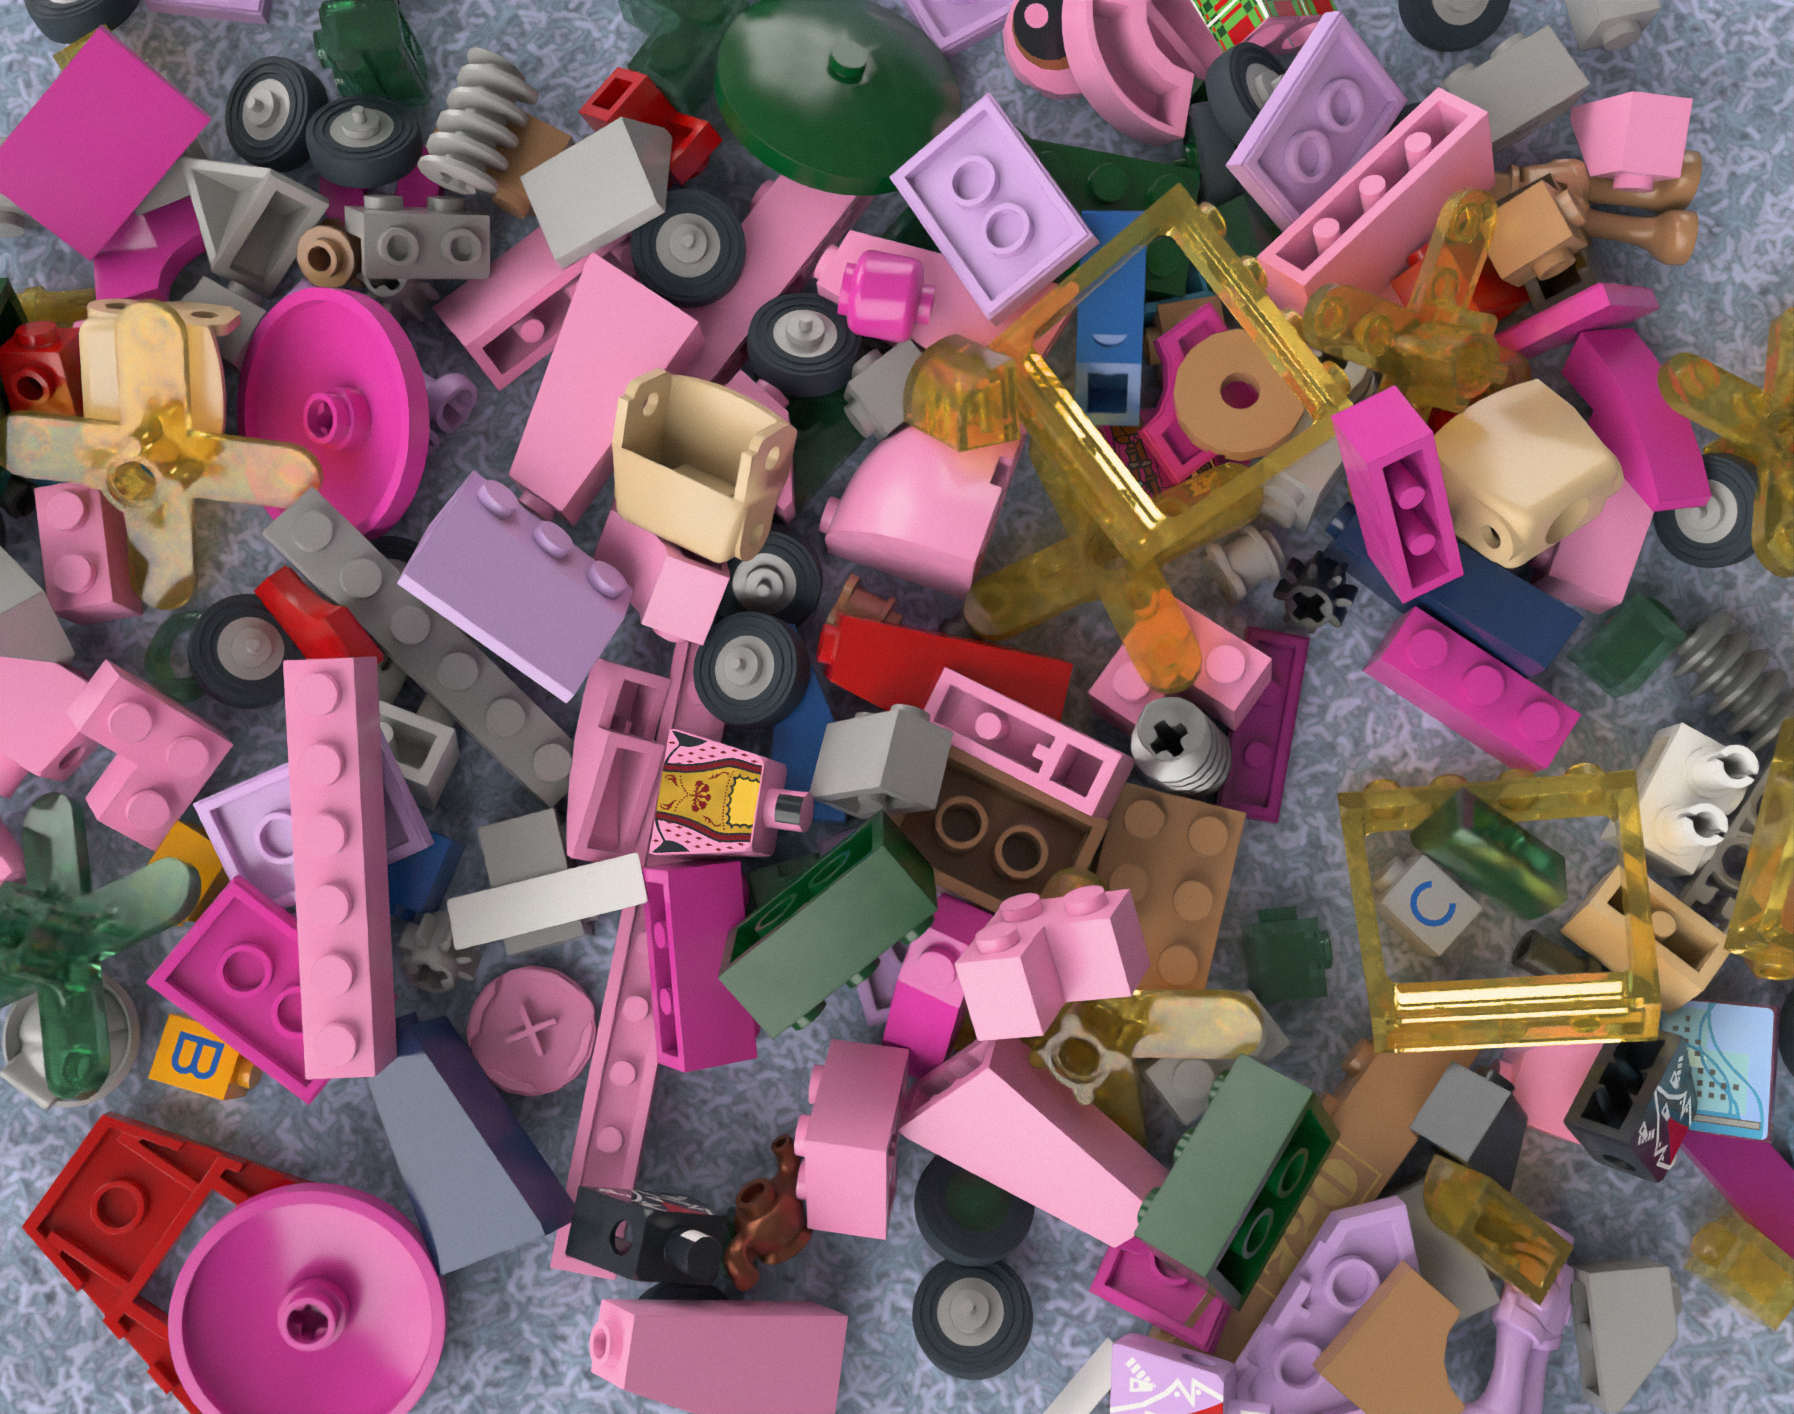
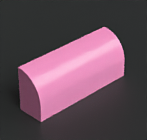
[1256,87,1496,342]
[432,226,642,391]

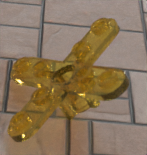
[1302,187,1532,503]
[0,299,324,610]
[1657,307,1794,579]
[963,418,1264,694]
[953,867,1264,1150]

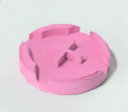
[466,965,599,1097]

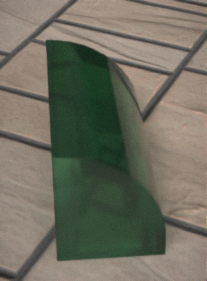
[1410,787,1568,920]

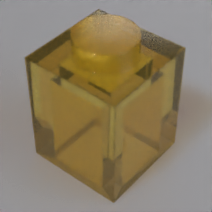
[1683,1216,1794,1331]

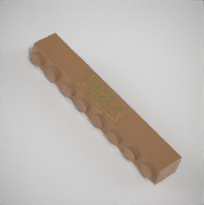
[1108,982,1494,1410]

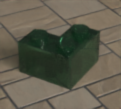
[618,0,750,117]

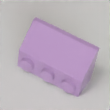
[397,470,633,704]

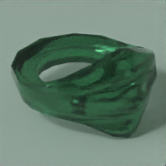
[144,610,206,704]

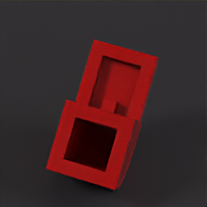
[578,67,723,192]

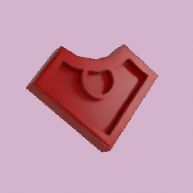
[254,565,384,664]

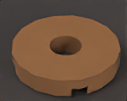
[1173,328,1308,461]

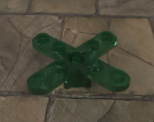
[0,792,201,1101]

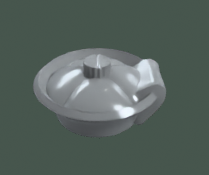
[0,967,140,1110]

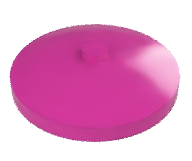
[237,287,429,542]
[168,1183,449,1414]

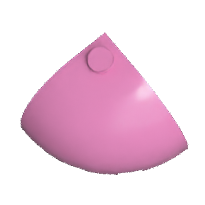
[819,409,1030,601]

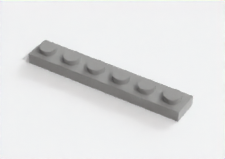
[263,486,574,809]

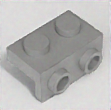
[345,195,490,279]

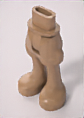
[1474,150,1702,265]

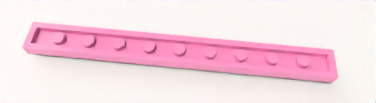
[550,629,727,1280]

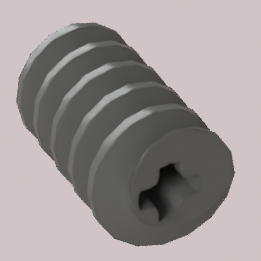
[1656,611,1794,753]

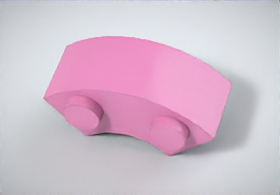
[1062,0,1194,147]
[593,497,730,646]

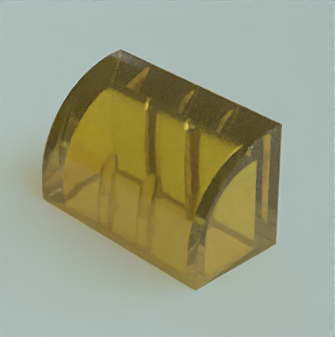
[903,333,1021,453]
[1423,1154,1574,1306]

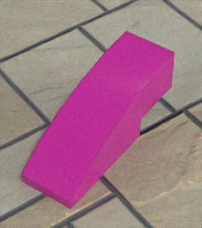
[1561,328,1712,512]

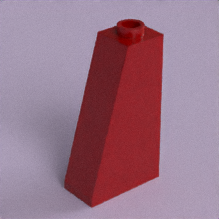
[816,611,1073,722]

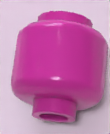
[838,250,936,343]

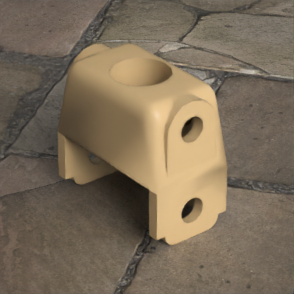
[79,298,243,474]
[612,368,797,563]
[1434,379,1624,569]

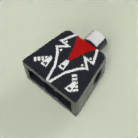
[1563,1017,1698,1183]
[565,1185,728,1285]

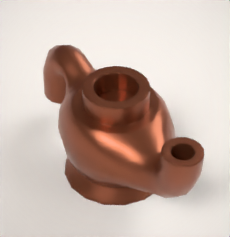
[723,1134,814,1291]

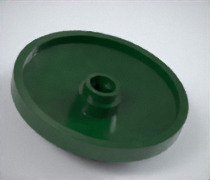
[714,0,961,196]

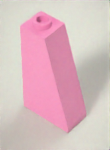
[814,230,1078,417]
[508,252,706,527]
[897,1038,1170,1248]
[590,1299,848,1414]

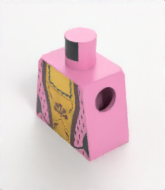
[649,729,814,860]

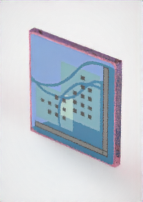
[1639,998,1780,1143]

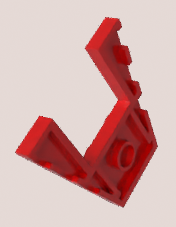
[22,1111,316,1414]

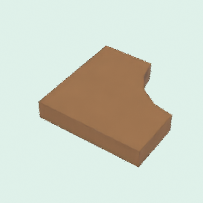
[1312,1259,1466,1414]

